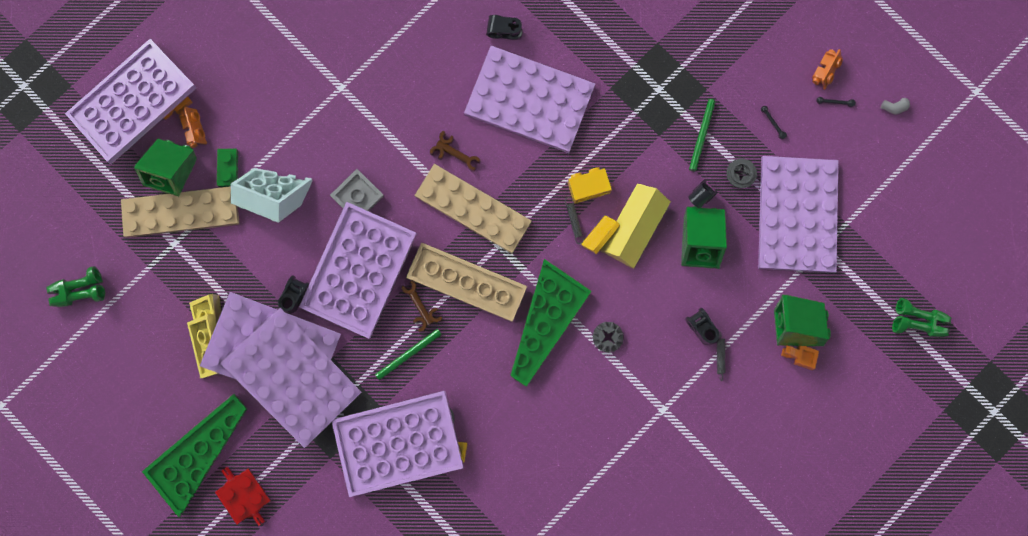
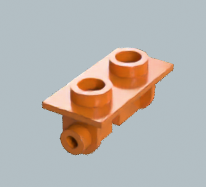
[812,49,843,90]
[179,107,207,148]

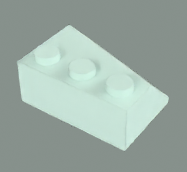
[231,168,312,223]

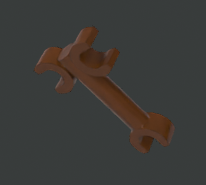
[430,131,480,172]
[402,281,443,332]

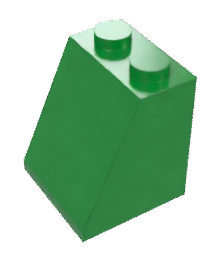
[134,139,197,197]
[681,206,727,269]
[774,295,831,346]

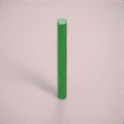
[689,99,716,172]
[375,328,442,380]

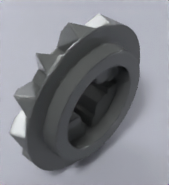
[726,158,757,189]
[593,322,623,353]

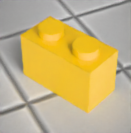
[568,167,612,204]

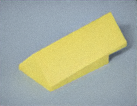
[600,183,671,269]
[187,294,222,378]

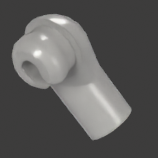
[880,98,910,115]

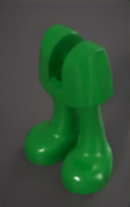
[46,266,105,307]
[892,298,952,337]

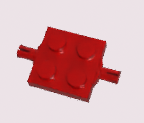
[215,467,271,527]

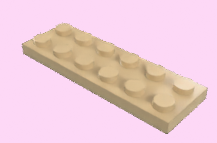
[415,164,532,254]
[121,187,239,238]
[406,243,527,322]

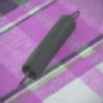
[565,197,584,244]
[717,331,725,381]

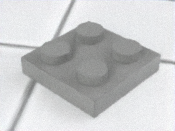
[330,169,384,211]

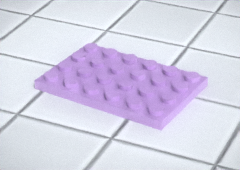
[65,39,196,164]
[464,46,595,153]
[758,156,838,273]
[299,202,417,339]
[200,292,341,380]
[221,308,362,448]
[332,391,464,497]

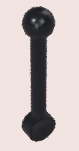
[816,97,856,107]
[761,106,787,139]

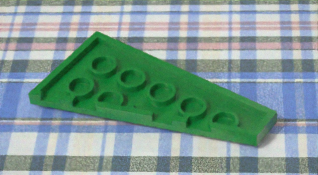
[510,259,592,387]
[142,394,248,517]

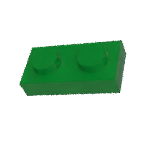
[217,148,238,187]

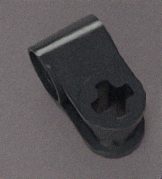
[486,15,523,40]
[688,179,718,208]
[278,275,310,314]
[685,307,720,345]

